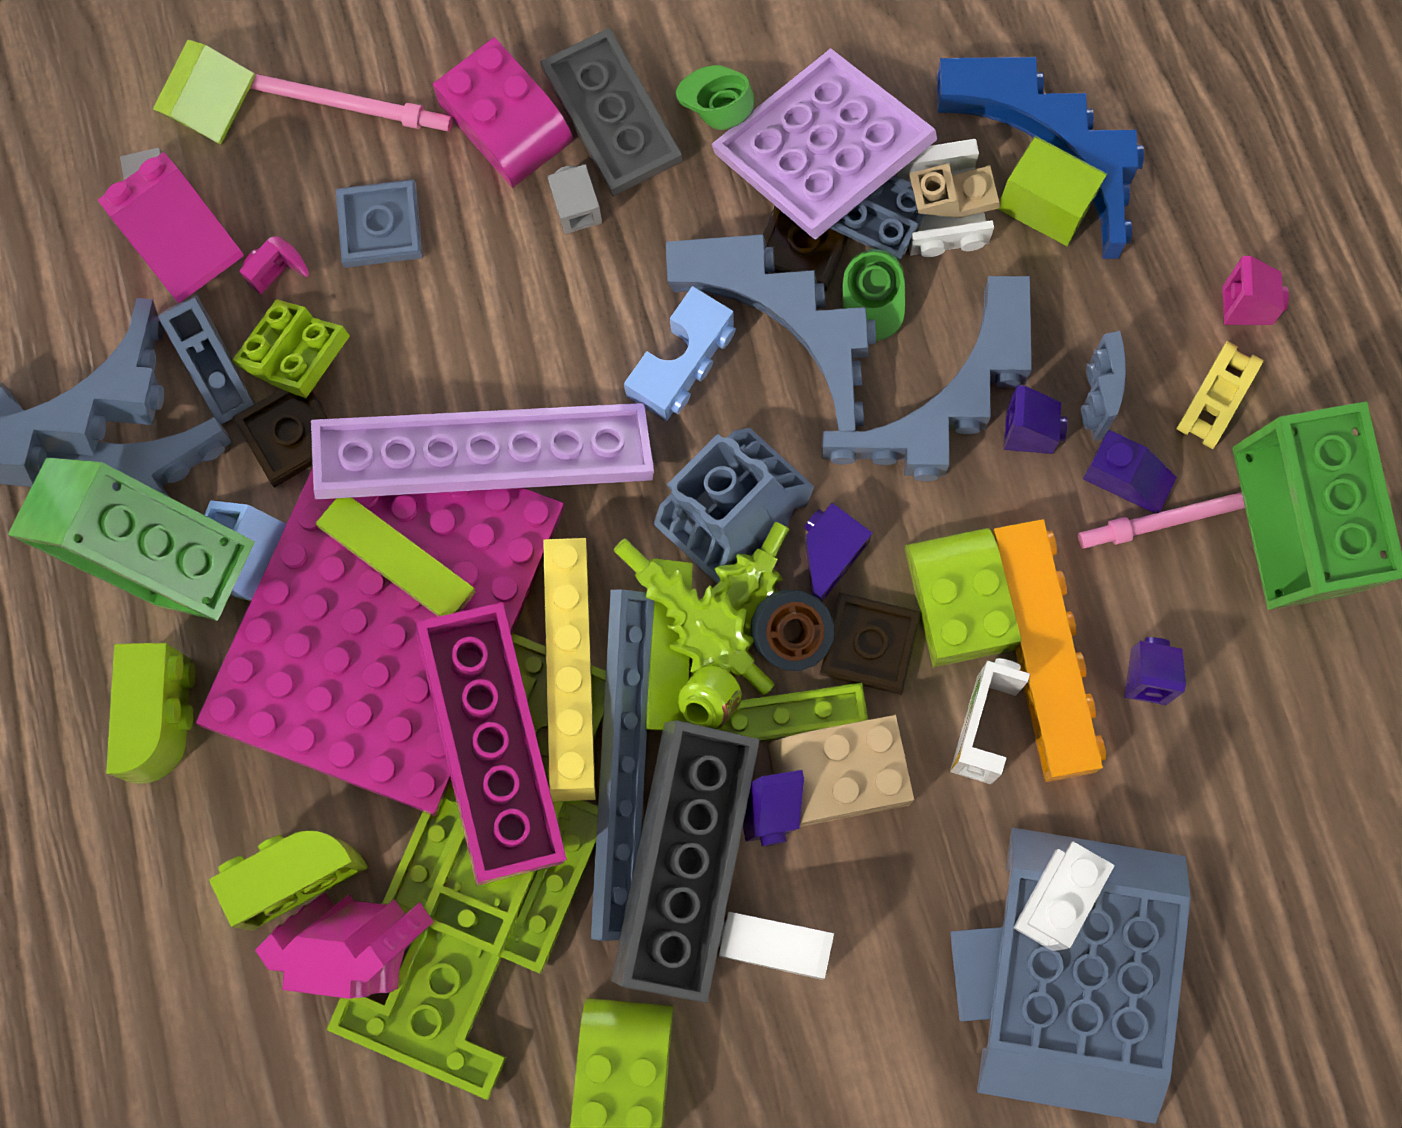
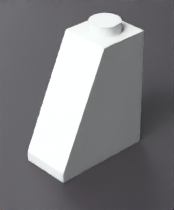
[718,912,834,980]

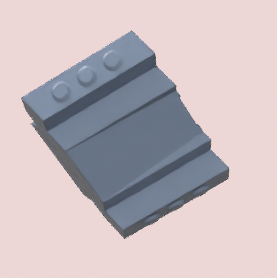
[654,427,814,584]

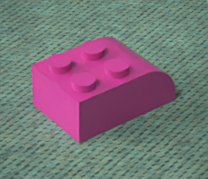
[432,37,573,188]

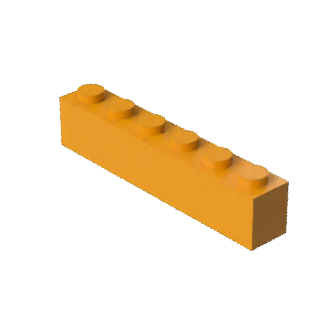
[992,519,1106,782]

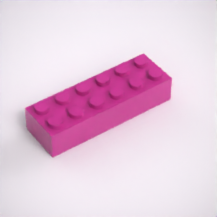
[416,602,567,886]

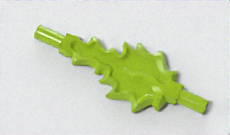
[689,522,790,677]
[613,538,774,695]

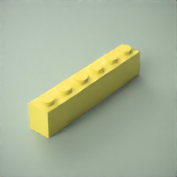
[543,538,596,802]

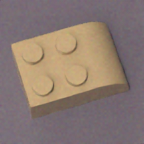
[768,715,914,827]

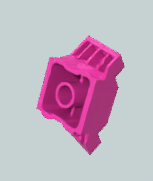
[255,892,434,999]

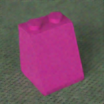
[97,152,244,304]

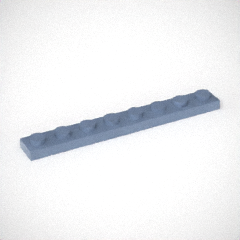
[591,589,654,941]

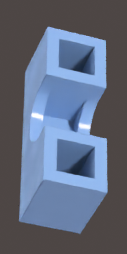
[624,286,736,422]

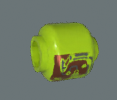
[678,666,742,729]

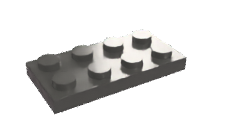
[540,27,683,196]

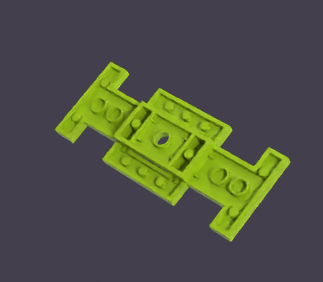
[326,633,606,1100]

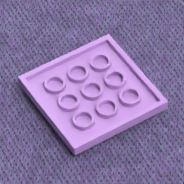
[712,48,937,239]

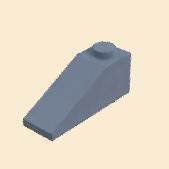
[158,294,254,424]

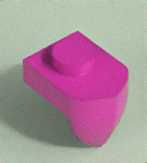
[239,236,309,295]

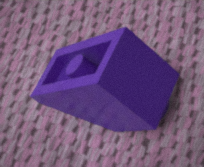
[1004,385,1067,454]
[1083,430,1177,513]
[804,503,872,602]
[1124,637,1186,706]
[742,770,804,847]

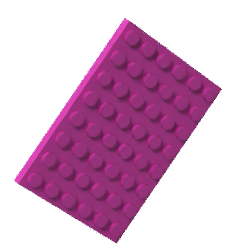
[195,468,565,816]

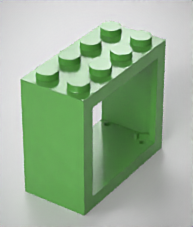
[1232,401,1402,610]
[8,458,255,621]

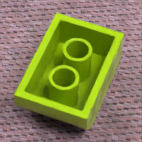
[904,528,1022,668]
[106,643,196,784]
[208,831,369,931]
[570,998,674,1128]

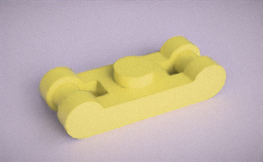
[1176,341,1264,449]

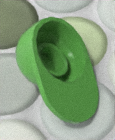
[676,65,755,130]
[843,248,905,341]

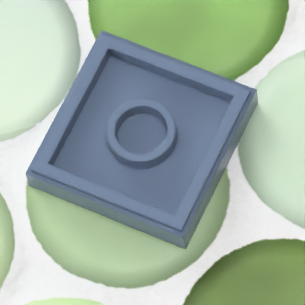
[336,179,423,268]

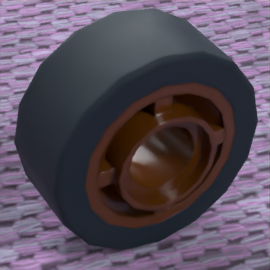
[750,589,834,671]

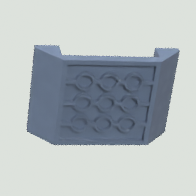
[977,828,1191,1124]

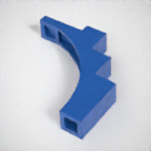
[937,57,1144,259]

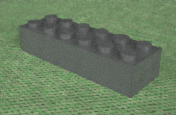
[611,721,760,1003]

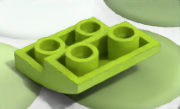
[232,299,350,398]

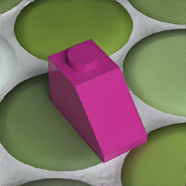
[1222,256,1289,325]

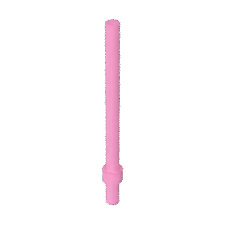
[250,74,453,132]
[1078,492,1245,549]

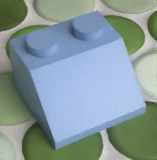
[204,500,286,601]

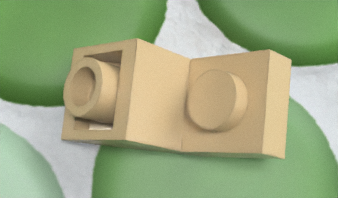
[909,163,1000,218]

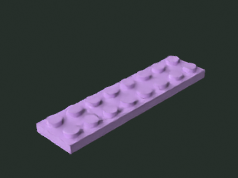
[311,403,654,499]

